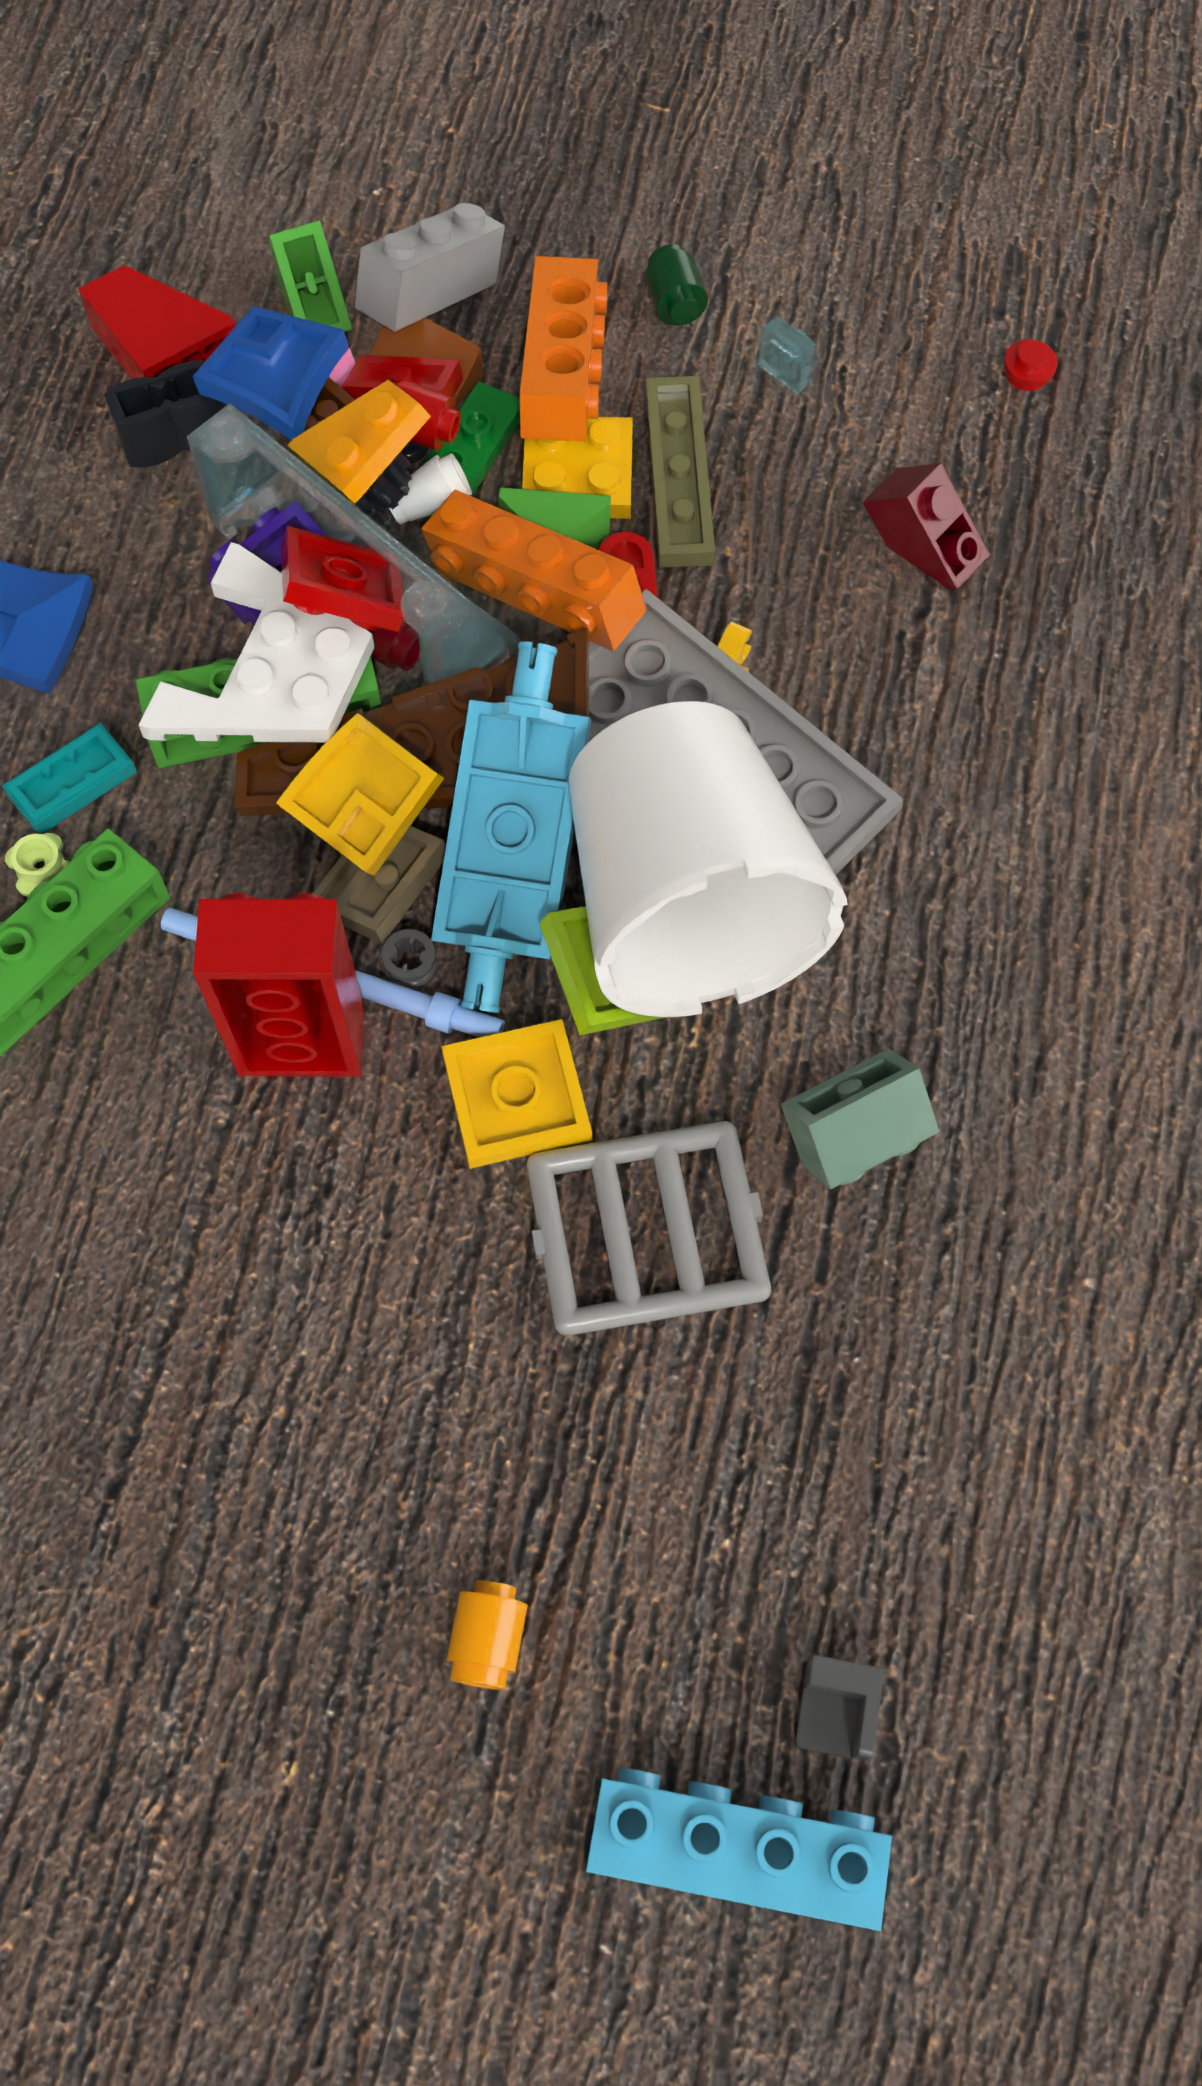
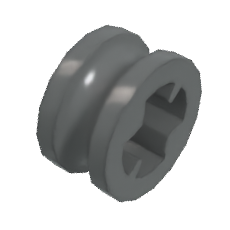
[381,929,437,990]

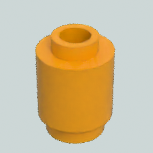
[446,1580,528,1691]

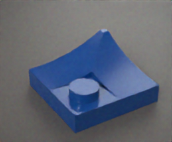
[193,306,349,440]
[0,560,94,694]

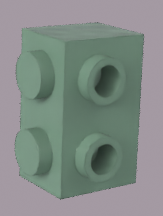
[781,1048,939,1189]

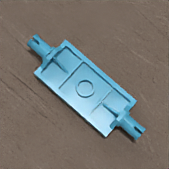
[431,642,592,1013]

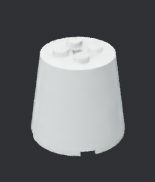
[569,701,848,1017]

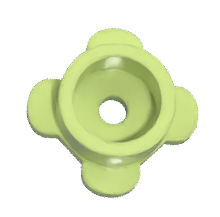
[5,833,70,897]

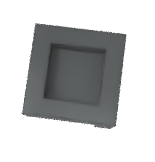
[795,1655,884,1761]

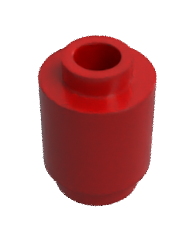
[392,380,461,451]

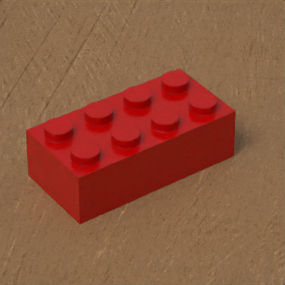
[193,893,365,1077]

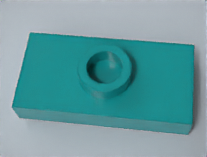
[2,723,137,834]

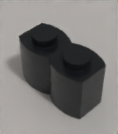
[104,360,232,468]

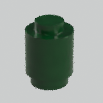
[645,244,708,326]

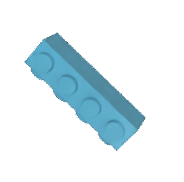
[586,1767,892,1931]

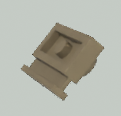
[312,826,446,944]

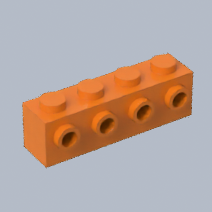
[421,490,647,652]

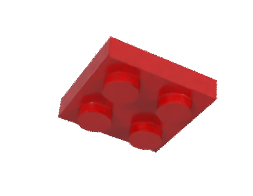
[281,526,406,632]

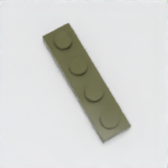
[645,376,715,568]

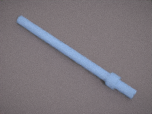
[161,907,505,1038]

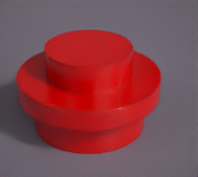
[1003,339,1058,391]

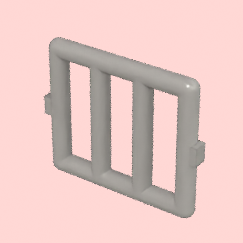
[527,1121,771,1336]

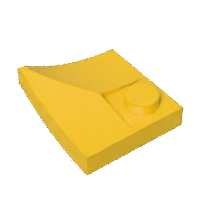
[276,713,444,876]

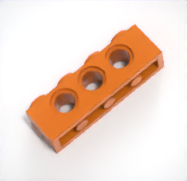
[520,256,608,442]

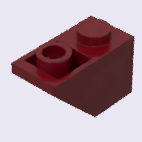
[863,463,990,590]

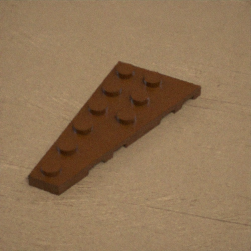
[234,628,589,816]

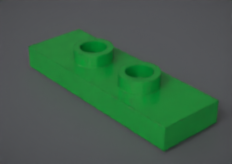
[423,381,520,520]

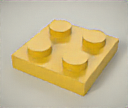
[522,417,633,519]
[441,1019,592,1169]

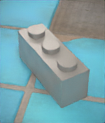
[355,203,505,332]

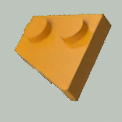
[288,380,431,504]

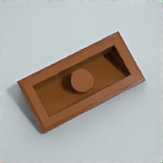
[369,318,484,408]

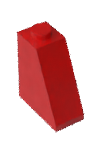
[78,265,236,379]

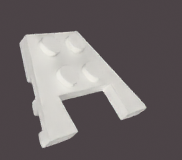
[139,542,375,742]

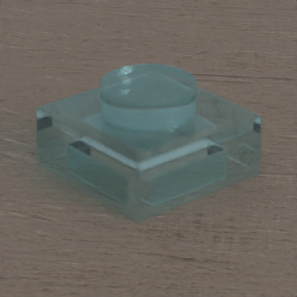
[759,316,817,394]

